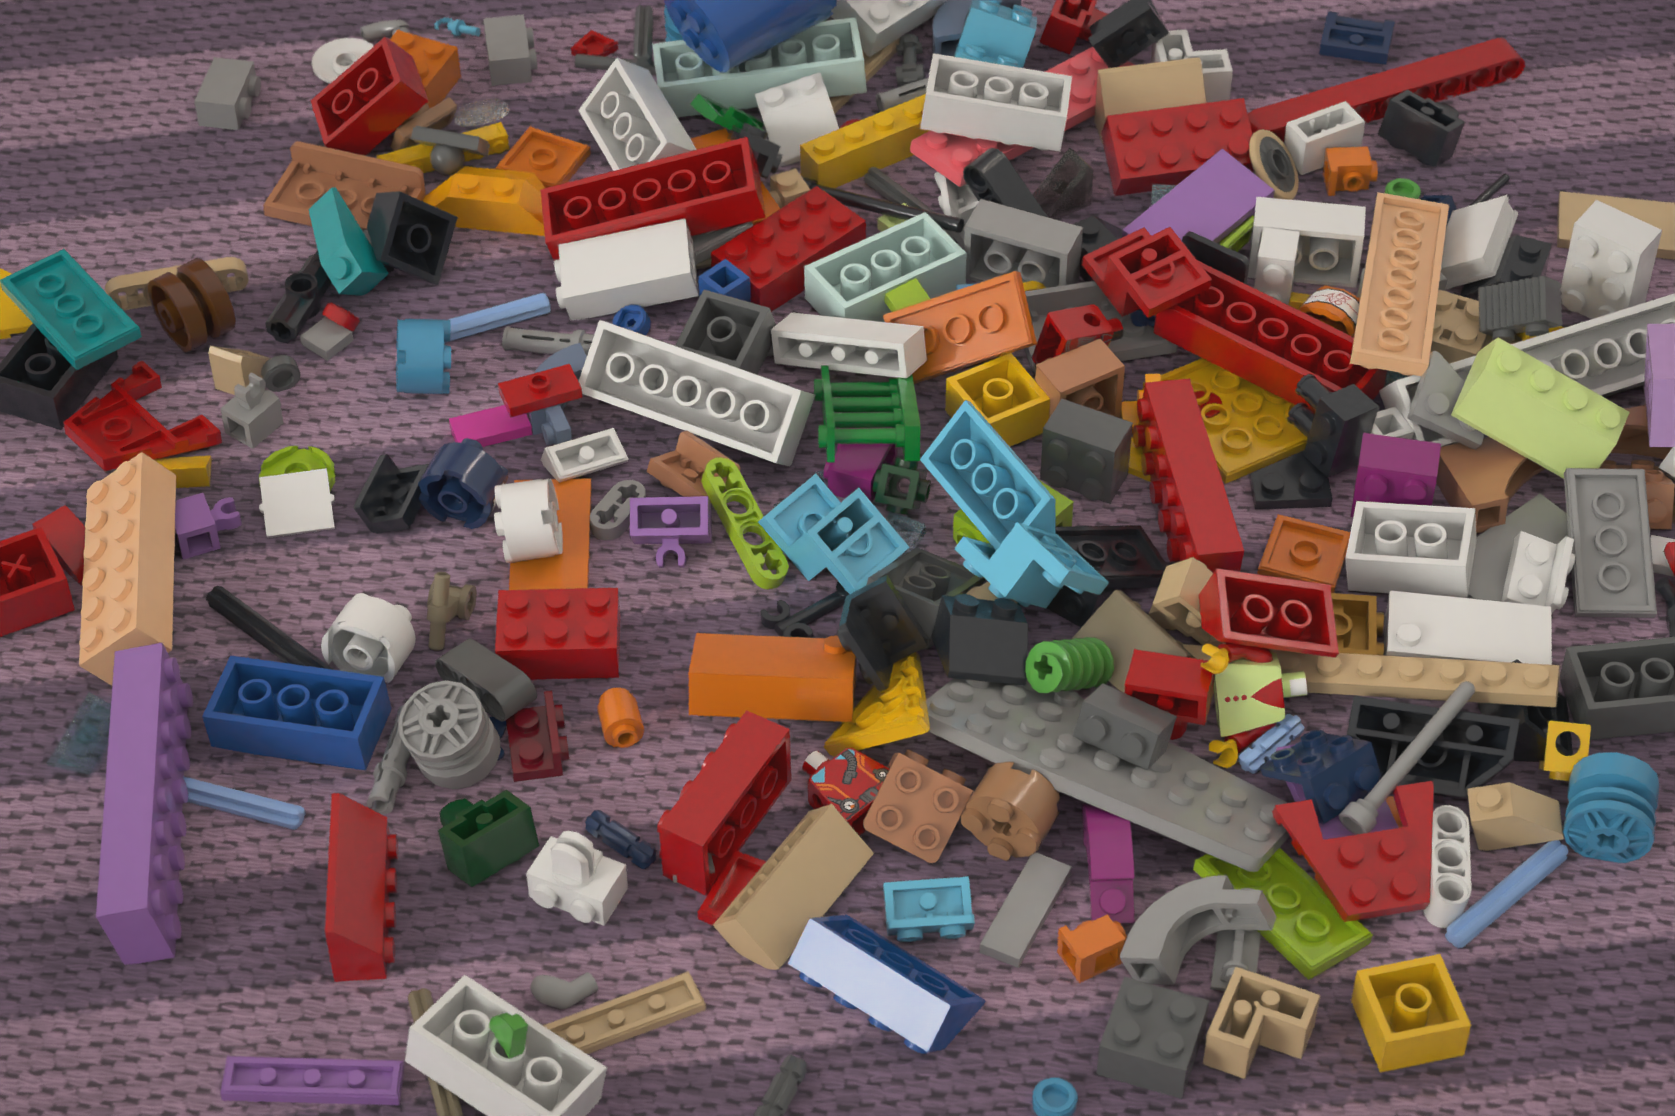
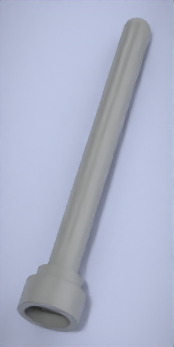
[1339,681,1475,835]

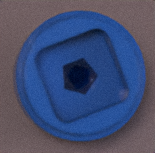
[612,305,651,335]

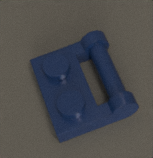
[1319,11,1395,65]

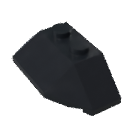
[1347,696,1520,800]

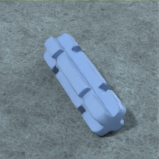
[1238,714,1304,774]

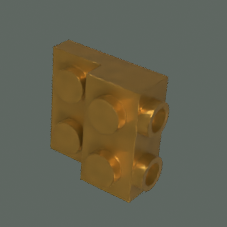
[1331,593,1384,656]

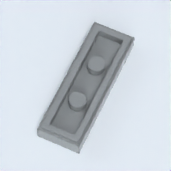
[980,852,1072,968]

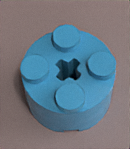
[396,319,451,394]

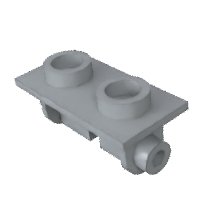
[1211,929,1261,991]

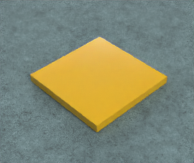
[1143,358,1307,484]

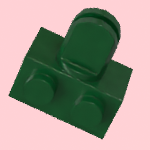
[438,790,539,887]

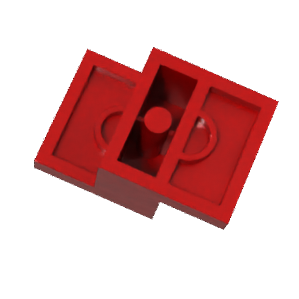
[1082,227,1212,318]

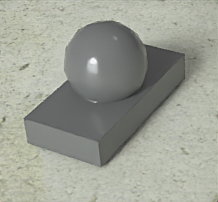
[411,126,490,175]

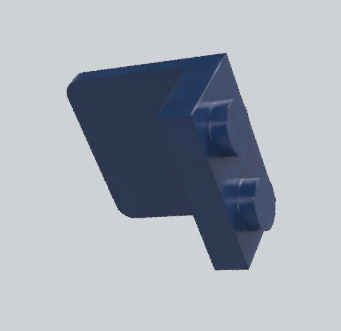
[1260,730,1382,824]

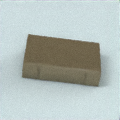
[1072,590,1196,693]

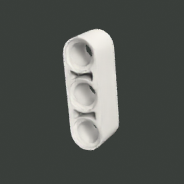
[1423,805,1471,928]

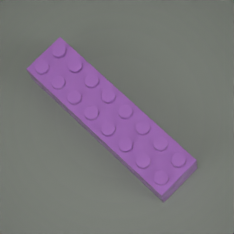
[96,643,193,965]

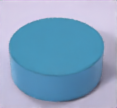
[1032,1078,1077,1116]

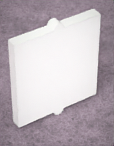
[259,468,335,538]

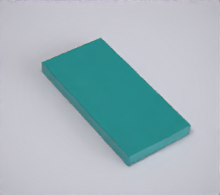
[0,249,142,370]

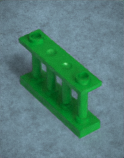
[814,365,921,462]

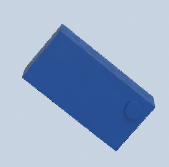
[202,656,392,770]

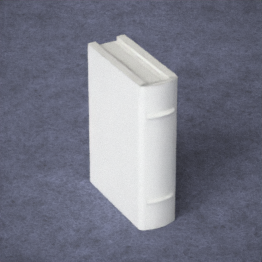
[1441,195,1518,290]

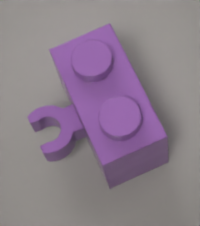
[630,496,712,568]

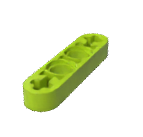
[702,457,789,590]

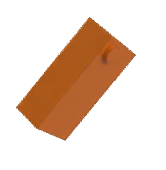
[688,633,857,722]

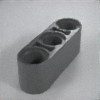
[435,638,537,721]

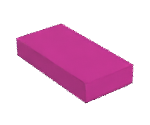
[449,405,532,447]

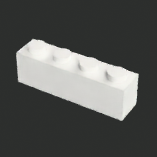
[771,313,927,378]

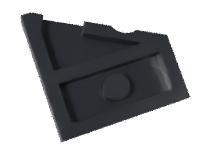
[1250,451,1332,510]

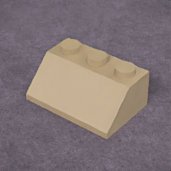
[1094,57,1206,147]

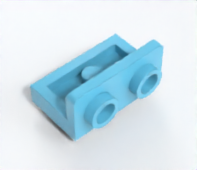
[883,877,975,942]

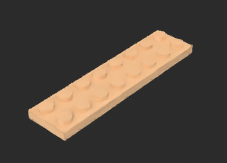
[1350,192,1449,376]

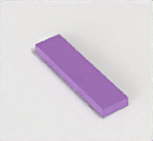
[220,1056,405,1105]

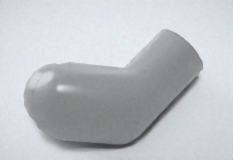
[360,19,410,42]
[530,972,598,1009]

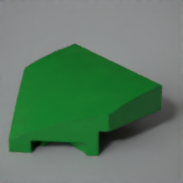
[690,94,766,132]

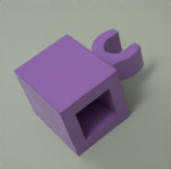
[175,493,242,559]

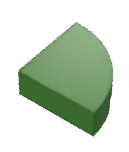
[489,1012,528,1059]

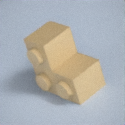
[1203,967,1320,1079]

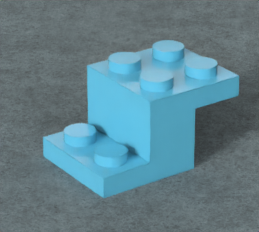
[954,0,1037,68]
[758,473,910,594]
[954,522,1109,608]

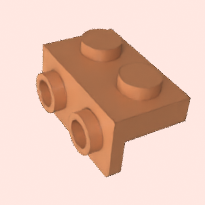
[647,431,740,504]

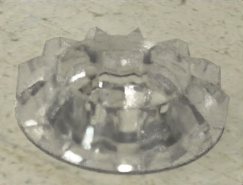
[454,98,510,128]

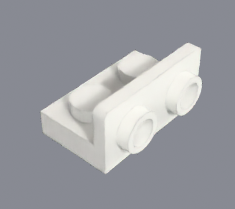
[1501,531,1575,613]

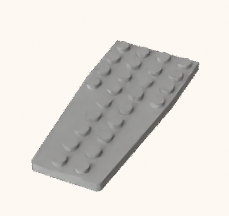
[926,678,1290,872]

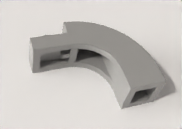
[1119,875,1277,985]

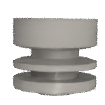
[398,680,501,790]

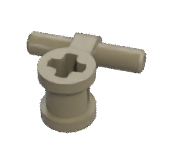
[427,572,477,651]

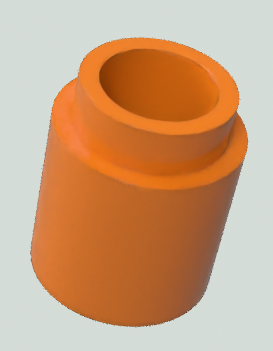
[597,687,645,748]

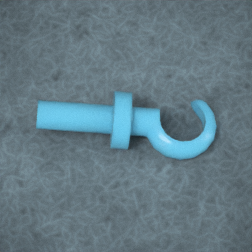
[435,18,481,36]

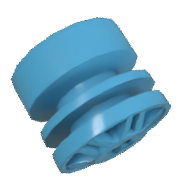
[1563,752,1660,863]

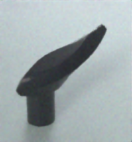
[1655,577,1675,637]

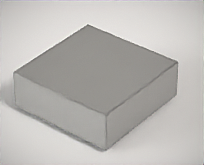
[300,317,354,361]

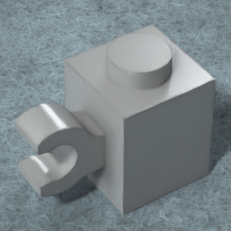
[220,372,284,449]

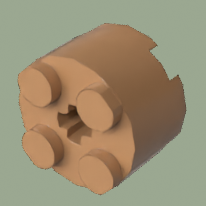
[961,762,1060,861]

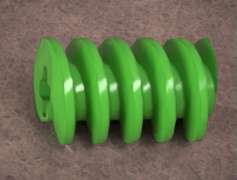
[1025,637,1114,693]

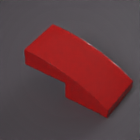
[32,505,86,586]

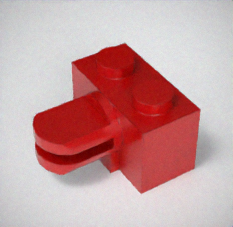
[1039,0,1108,54]
[1124,649,1215,740]

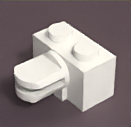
[526,831,628,926]

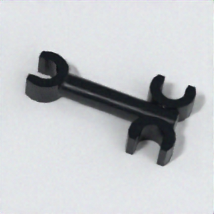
[760,582,849,638]

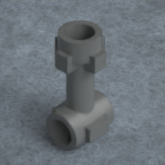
[896,34,925,87]

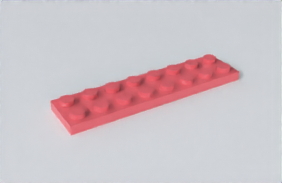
[910,47,1135,187]

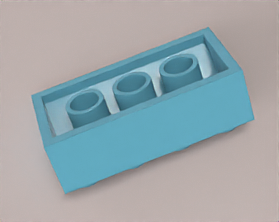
[920,400,1055,550]

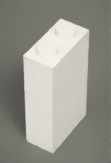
[554,218,699,320]

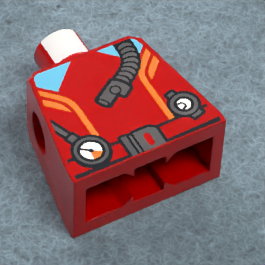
[802,748,890,836]

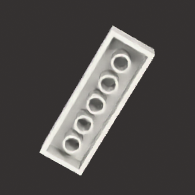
[579,320,815,467]

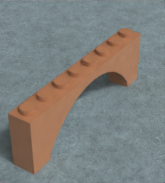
[1436,405,1672,533]

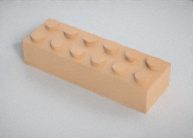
[79,452,176,686]

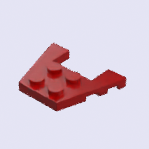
[63,361,222,471]
[1272,781,1434,922]

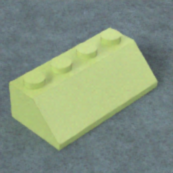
[1451,337,1630,479]

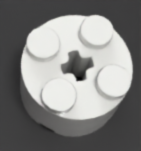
[494,479,563,563]
[321,593,416,683]

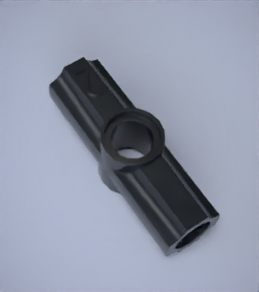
[265,250,332,344]

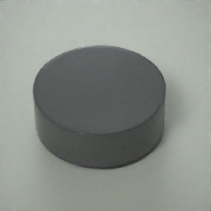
[261,355,301,392]

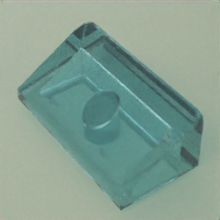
[46,692,111,775]

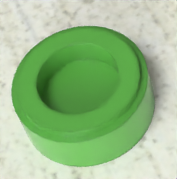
[1385,178,1421,199]

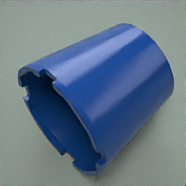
[664,0,837,72]

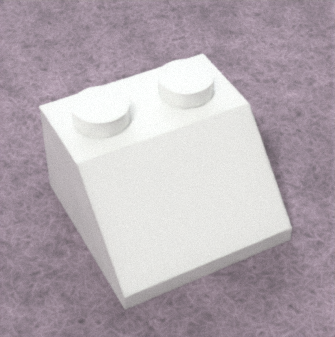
[754,72,839,167]

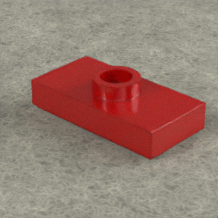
[498,364,583,418]

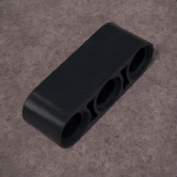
[963,148,1047,217]

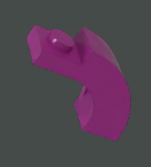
[1082,803,1135,924]

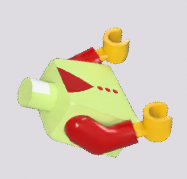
[1200,643,1307,768]

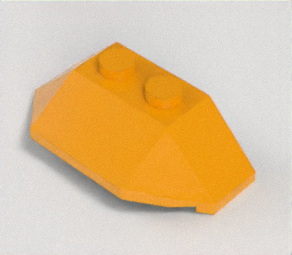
[423,166,545,236]

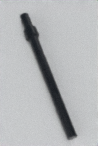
[802,177,964,233]

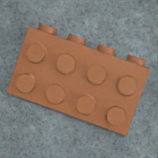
[263,141,426,231]

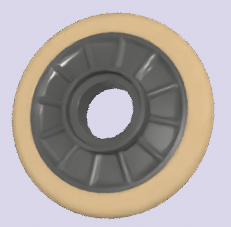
[1249,130,1299,200]

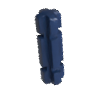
[585,810,657,869]

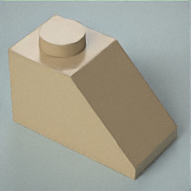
[1468,782,1564,851]

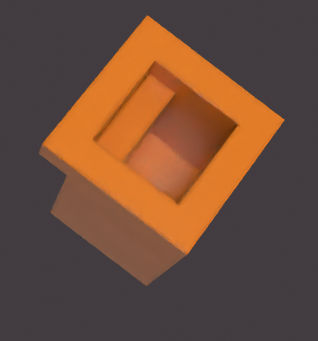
[1323,146,1378,196]
[1057,914,1127,983]

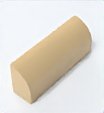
[713,804,874,970]

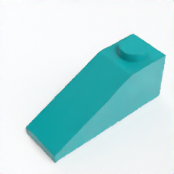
[308,187,389,296]

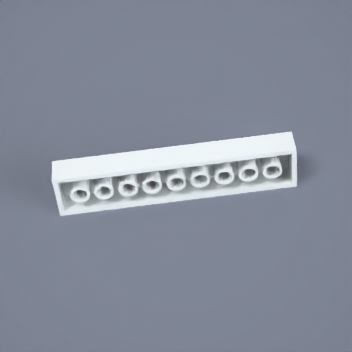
[1379,293,1675,447]

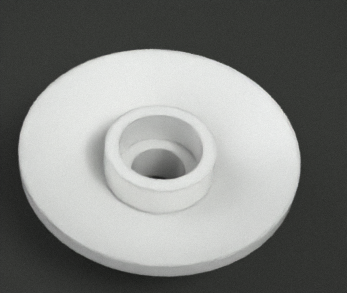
[312,38,374,83]

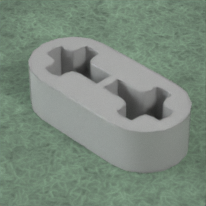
[590,480,646,540]

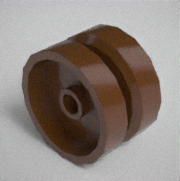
[148,258,236,353]

